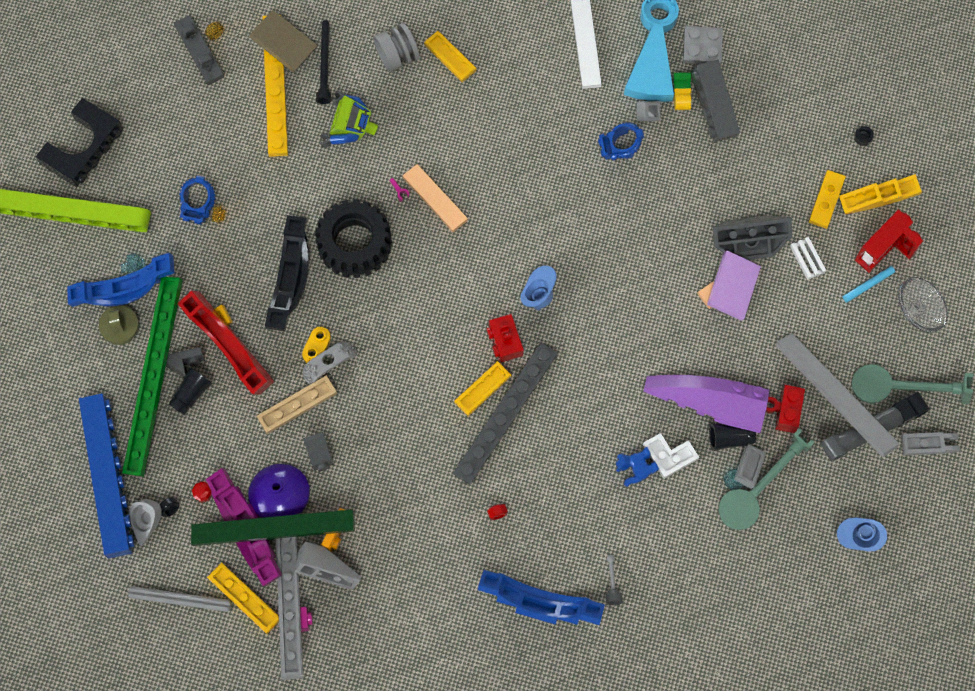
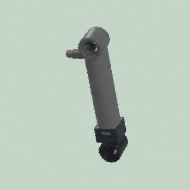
[820,392,930,462]

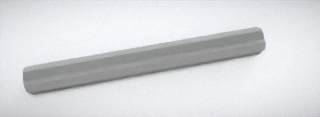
[128,586,231,612]

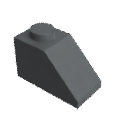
[303,432,334,472]

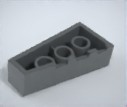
[691,59,740,142]

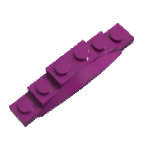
[206,468,282,586]

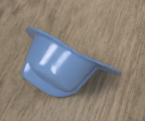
[521,266,557,311]
[837,517,887,551]

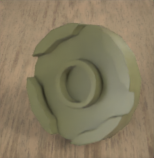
[99,306,140,345]

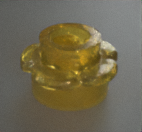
[212,205,225,224]

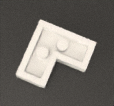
[643,433,699,479]

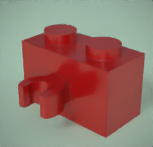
[486,314,524,363]
[766,385,805,433]

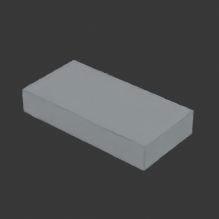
[734,444,766,489]

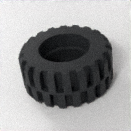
[315,199,392,278]

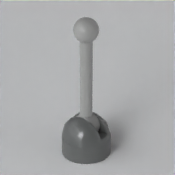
[606,555,623,605]

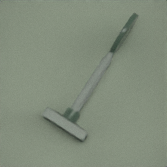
[851,364,973,404]
[718,428,815,530]

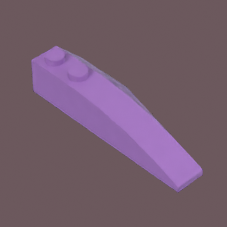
[643,375,769,433]

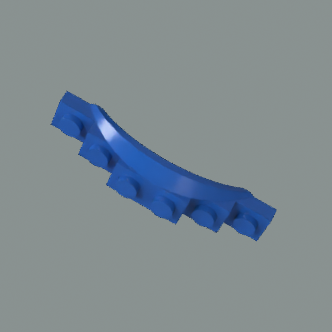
[67,253,175,307]
[478,570,605,625]

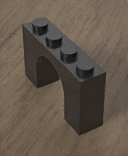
[35,98,123,188]

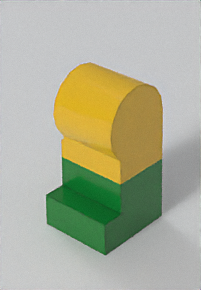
[672,73,691,110]

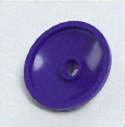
[248,464,310,518]

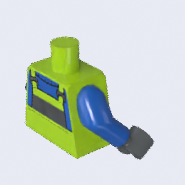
[319,91,378,148]

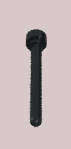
[316,20,331,104]

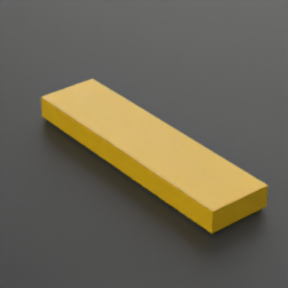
[207,562,279,634]

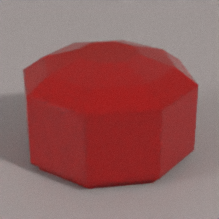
[192,481,212,503]
[487,504,508,521]

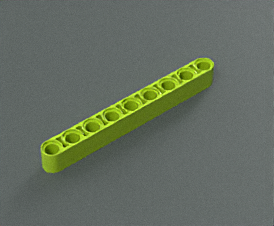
[0,189,151,232]

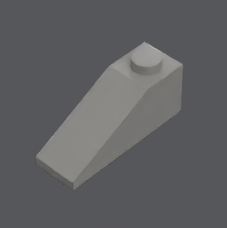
[295,541,361,590]

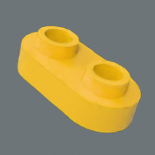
[302,327,331,364]

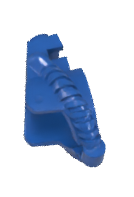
[598,122,644,160]
[179,175,216,225]

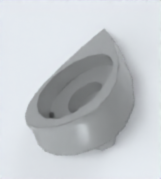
[129,499,161,547]

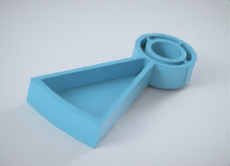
[624,0,679,102]

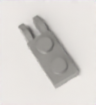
[901,432,960,456]

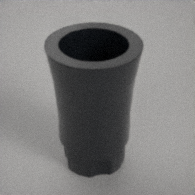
[169,367,213,415]
[709,423,756,451]

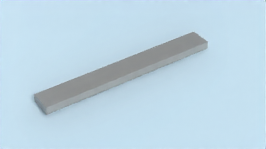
[776,333,899,457]
[276,537,304,680]

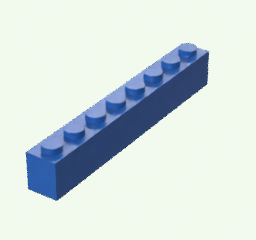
[79,393,135,559]

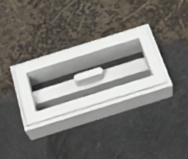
[790,237,826,280]

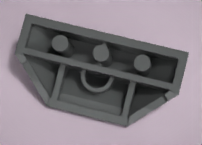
[713,215,793,260]

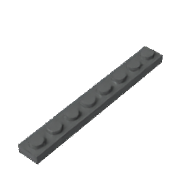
[453,343,558,485]

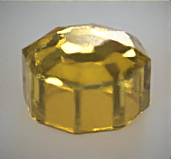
[205,22,224,40]

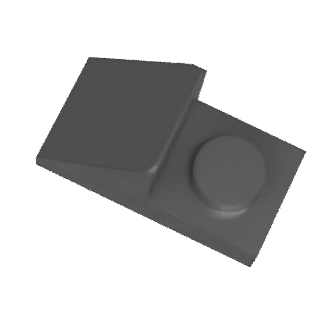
[166,347,205,378]

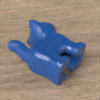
[615,447,659,487]

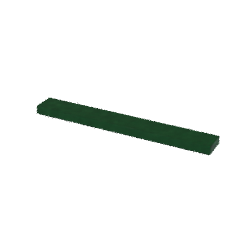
[191,509,355,546]

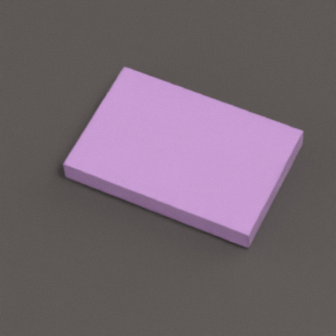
[707,251,761,320]

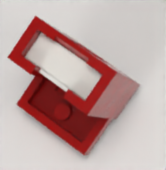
[854,209,924,273]

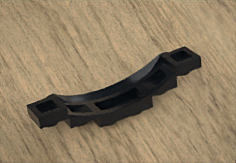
[265,215,309,331]

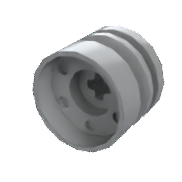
[373,23,420,72]

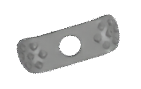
[303,341,357,385]

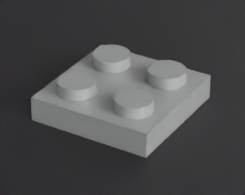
[683,26,723,66]

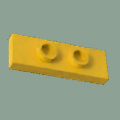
[424,31,476,83]
[808,170,846,229]
[454,361,512,417]

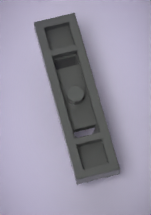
[173,15,224,86]

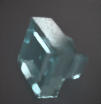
[121,253,145,275]

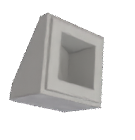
[637,101,660,121]

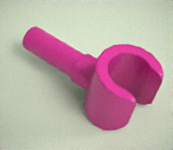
[389,178,409,202]

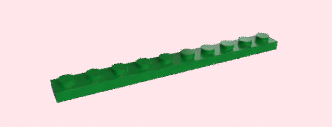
[122,277,183,477]

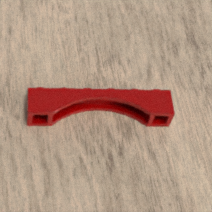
[177,290,275,395]

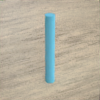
[843,266,895,303]

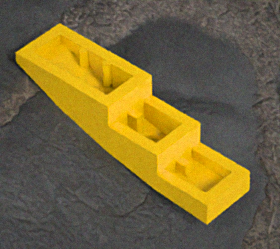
[839,174,922,215]

